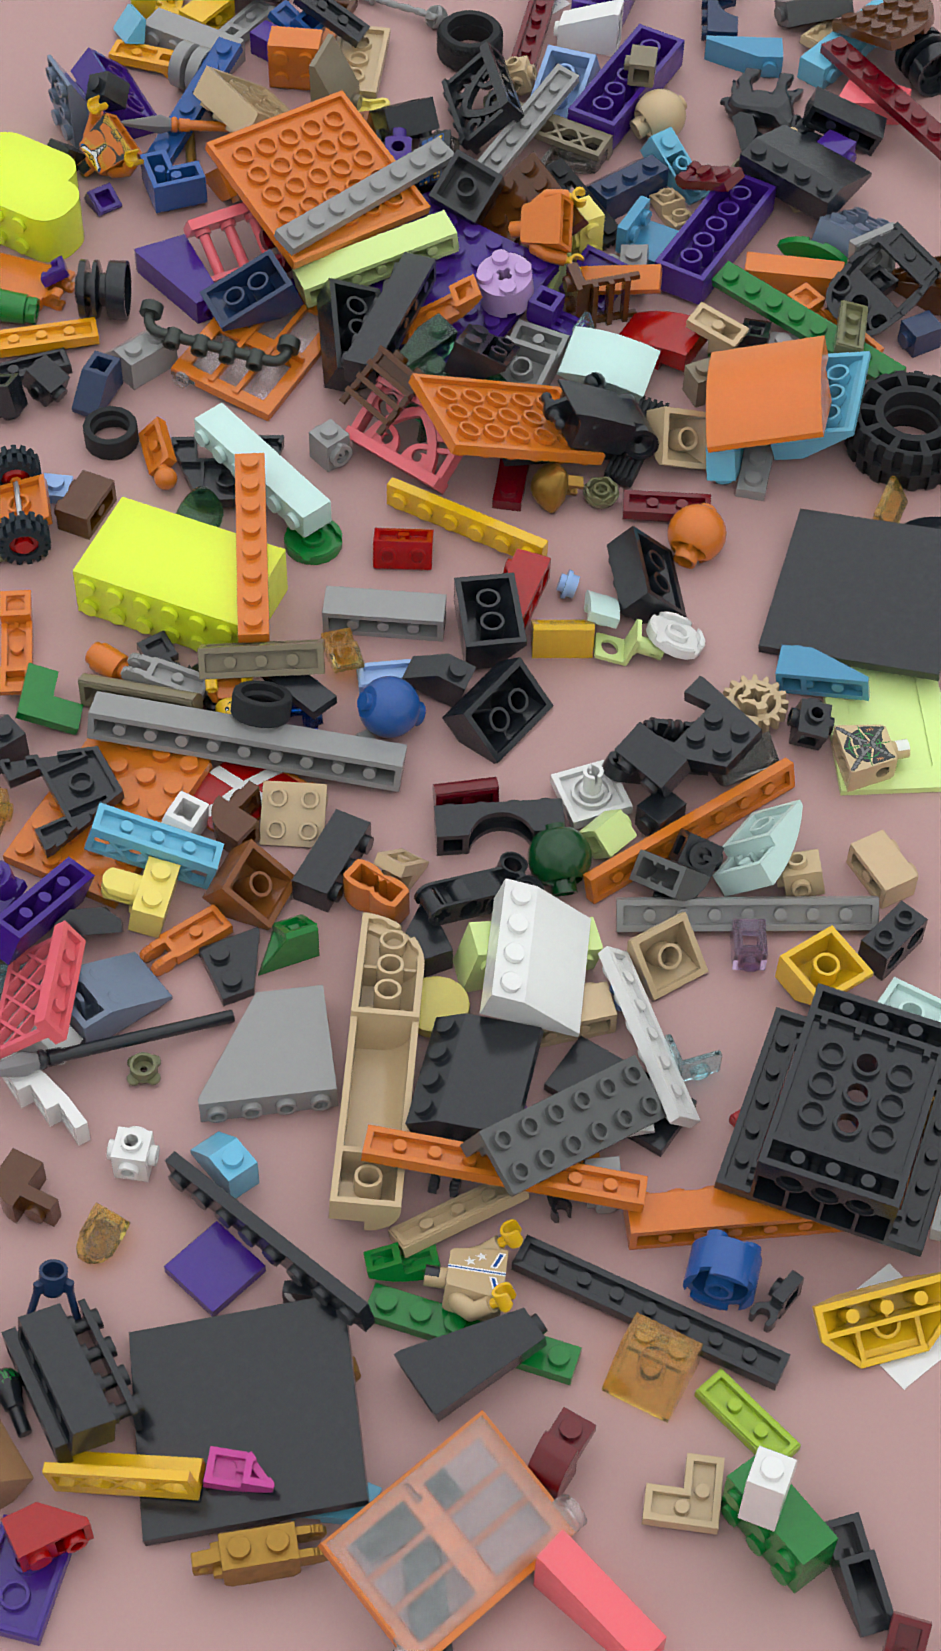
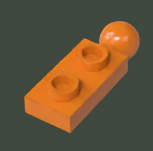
[138,416,178,490]

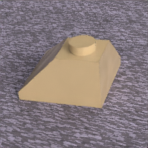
[646,406,707,471]

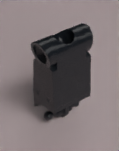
[540,379,659,460]

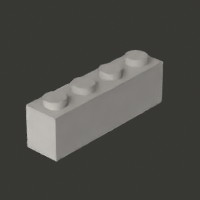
[144,7,246,74]
[322,586,447,642]

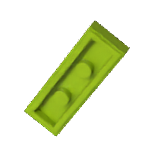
[694,1368,801,1457]

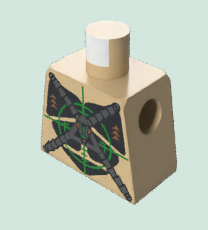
[831,724,910,792]

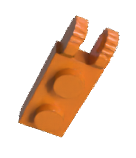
[139,904,233,977]

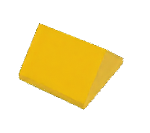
[531,619,595,658]

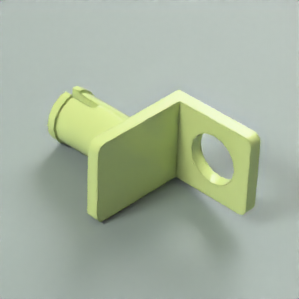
[594,619,664,666]

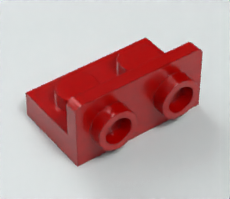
[373,528,434,570]

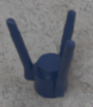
[26,1259,81,1321]

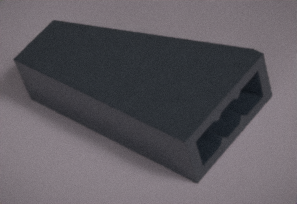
[394,1308,548,1422]

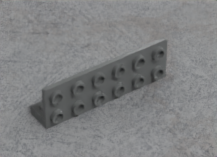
[460,1055,667,1197]

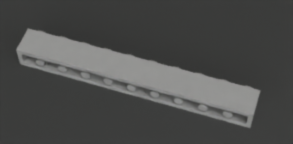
[87,691,407,792]

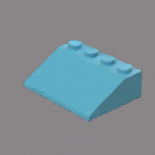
[770,351,871,460]

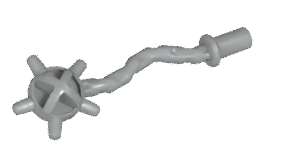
[365,0,448,29]

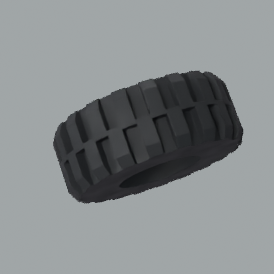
[844,370,941,491]

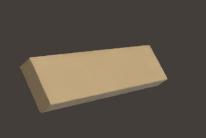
[388,1184,530,1258]

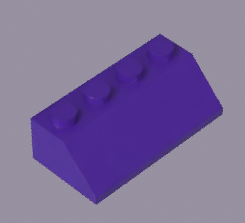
[70,47,156,139]

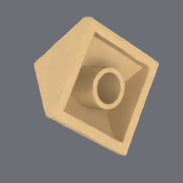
[627,912,709,1001]

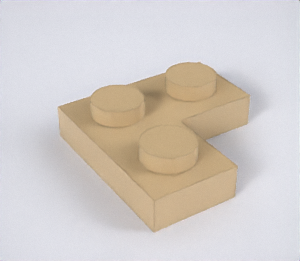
[642,1453,725,1535]

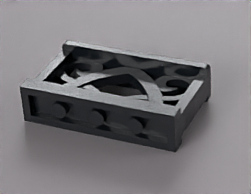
[441,41,525,155]

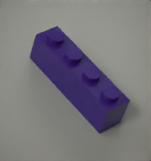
[0,857,95,965]

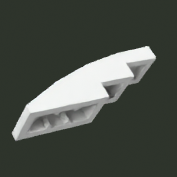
[0,1052,91,1146]

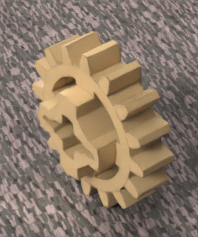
[723,674,789,735]

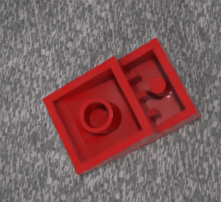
[619,311,708,372]

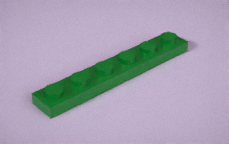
[368,1283,582,1385]

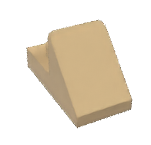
[686,302,749,354]
[373,848,429,891]

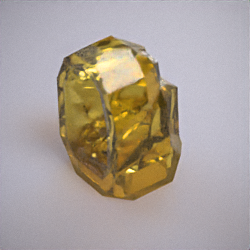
[76,1202,131,1264]

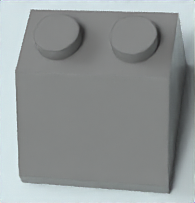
[105,325,178,390]

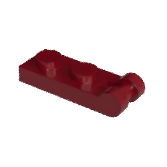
[675,160,745,192]

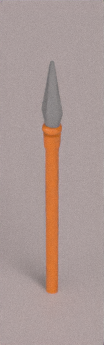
[121,115,229,134]

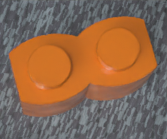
[343,859,410,924]

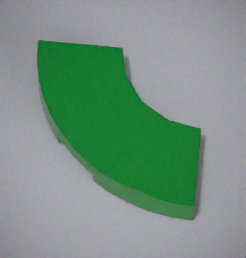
[777,236,848,266]

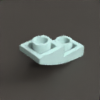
[584,590,620,629]

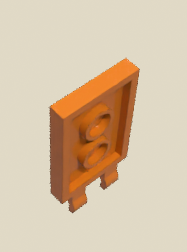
[0,252,76,311]

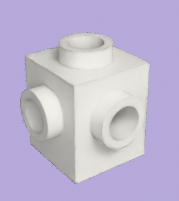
[106,1126,160,1182]

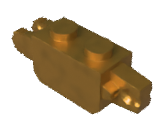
[190,1521,328,1587]

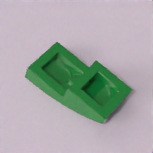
[363,1242,441,1282]

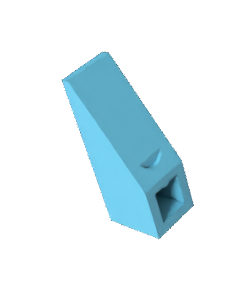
[640,127,710,205]

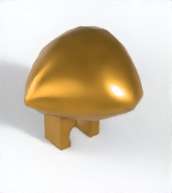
[530,462,584,513]

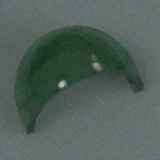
[176,486,224,528]

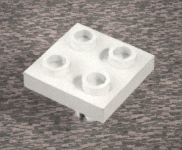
[550,759,633,829]

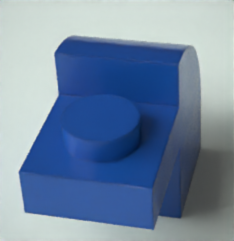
[267,0,326,32]

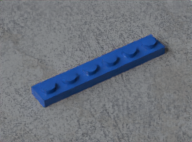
[147,37,243,165]

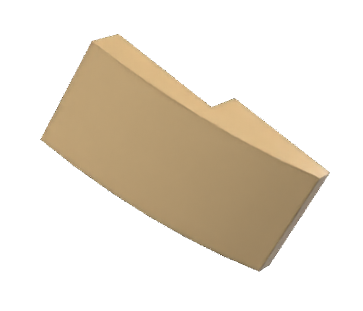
[649,188,692,230]

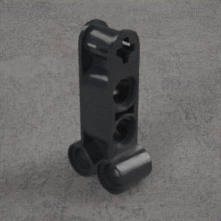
[414,852,544,926]

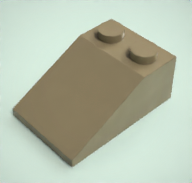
[309,34,363,111]

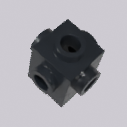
[787,698,835,751]

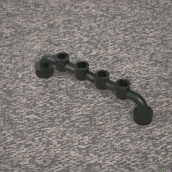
[139,299,301,372]

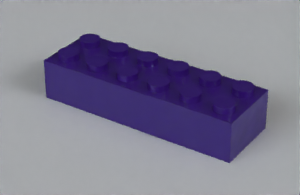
[567,24,685,150]
[654,174,777,305]

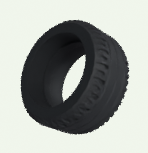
[437,10,503,72]

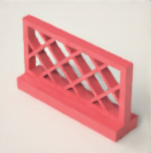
[0,921,86,1059]

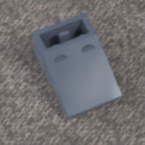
[45,54,90,149]
[811,207,891,258]
[70,952,173,1043]

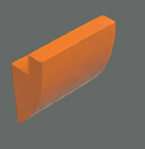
[706,335,832,453]

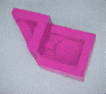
[203,1446,275,1493]

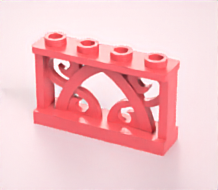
[345,376,463,495]

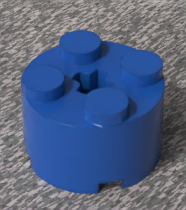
[683,1229,762,1311]

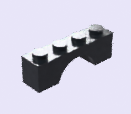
[434,798,566,856]

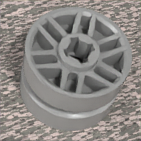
[168,40,211,90]

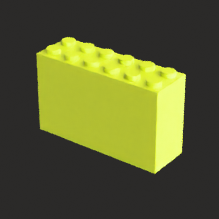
[73,497,288,652]

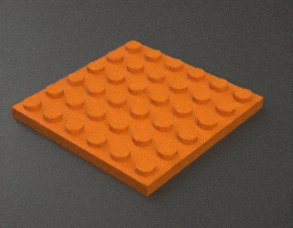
[205,90,431,270]

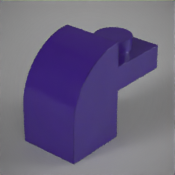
[526,284,588,338]

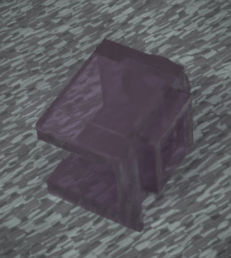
[730,919,768,972]

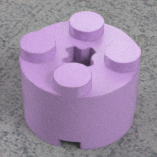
[476,249,534,318]

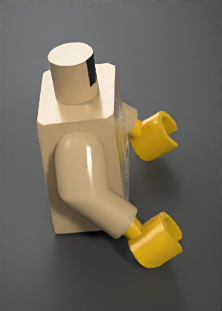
[423,1219,523,1322]

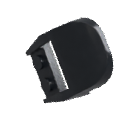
[826,222,941,337]

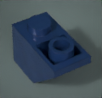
[72,350,123,416]

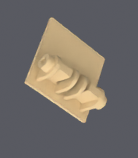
[259,780,328,847]

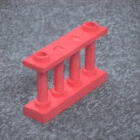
[183,202,281,283]

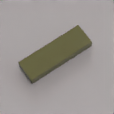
[833,300,868,353]

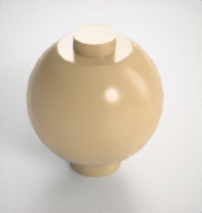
[630,89,687,140]

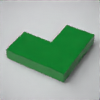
[15,663,83,735]

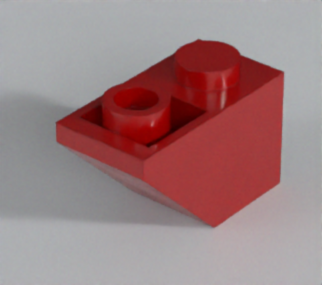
[1,1502,94,1573]

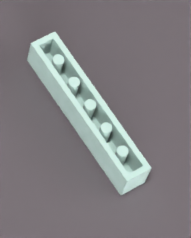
[194,403,332,538]

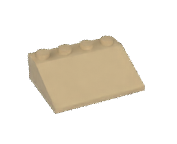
[193,66,291,133]

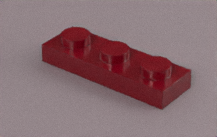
[622,490,711,521]

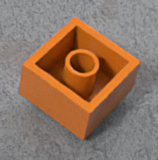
[267,26,323,90]

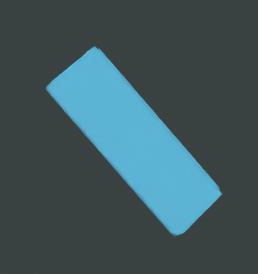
[113,4,146,44]

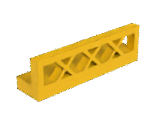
[42,1451,206,1500]

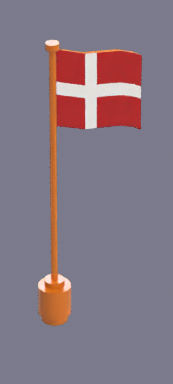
[85,642,314,832]

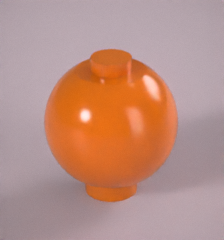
[667,503,727,569]

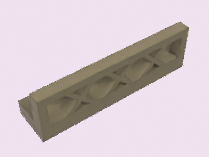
[520,102,613,162]
[197,639,325,680]

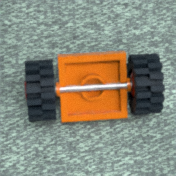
[0,445,53,565]

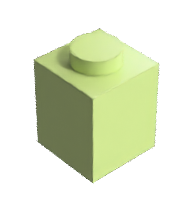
[579,809,637,859]

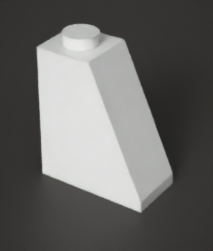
[554,0,624,56]
[738,1446,799,1532]

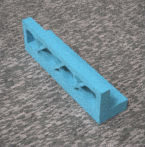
[84,803,224,890]

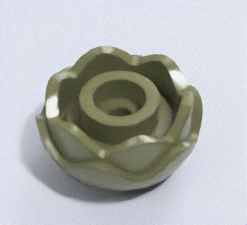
[583,476,619,509]

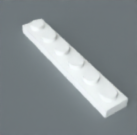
[598,946,701,1128]

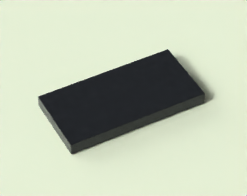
[544,1036,697,1157]

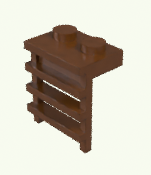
[562,262,640,328]
[339,345,425,437]

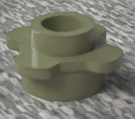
[127,1052,161,1086]

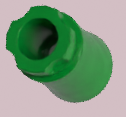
[0,288,40,325]

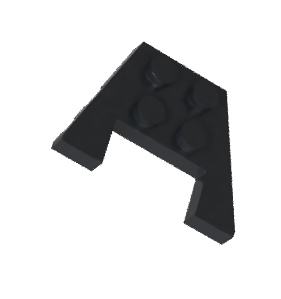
[171,435,284,508]
[657,676,762,776]
[0,746,125,858]

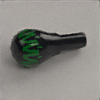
[0,1367,32,1438]

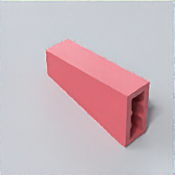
[533,1529,667,1651]

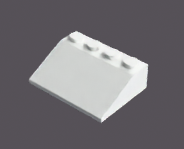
[480,879,591,1037]

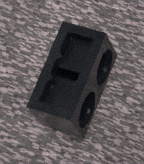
[858,901,928,981]

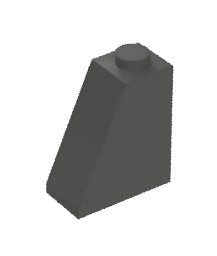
[774,0,854,27]

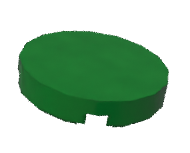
[284,520,342,565]

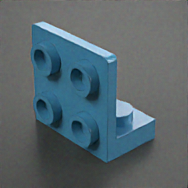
[615,196,679,264]

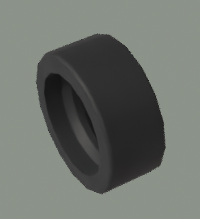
[83,406,139,460]
[230,680,293,728]

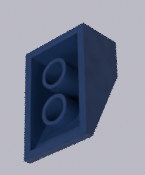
[200,248,304,332]

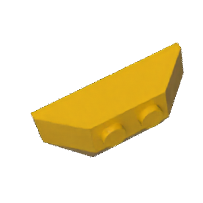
[812,1272,941,1369]

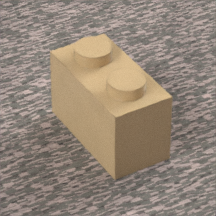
[846,829,919,909]

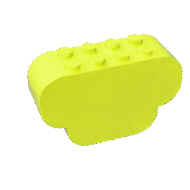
[0,132,85,262]

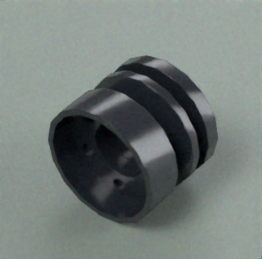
[894,27,941,97]
[75,259,132,320]

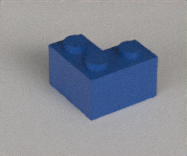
[140,149,208,213]

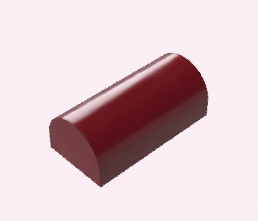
[432,777,499,806]

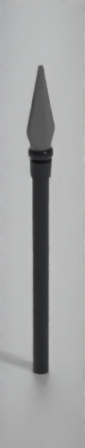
[0,1010,235,1077]

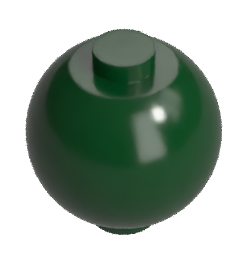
[527,822,592,897]

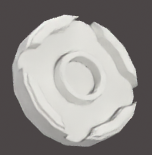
[646,611,705,660]

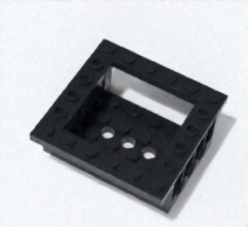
[714,983,941,1257]

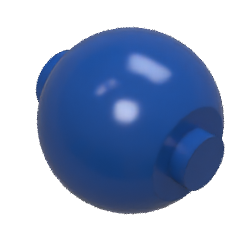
[357,676,426,738]

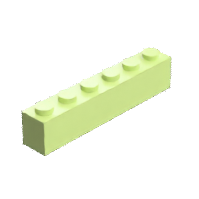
[292,210,459,308]

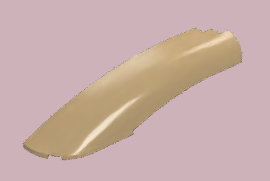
[329,912,424,1230]

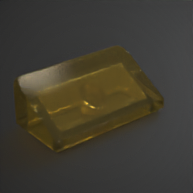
[873,475,908,523]

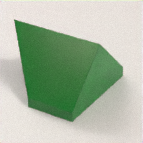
[258,914,320,976]

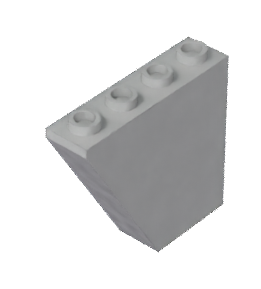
[198,985,338,1123]

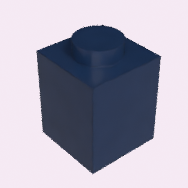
[897,310,941,358]

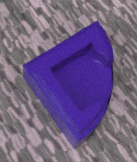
[41,256,70,288]

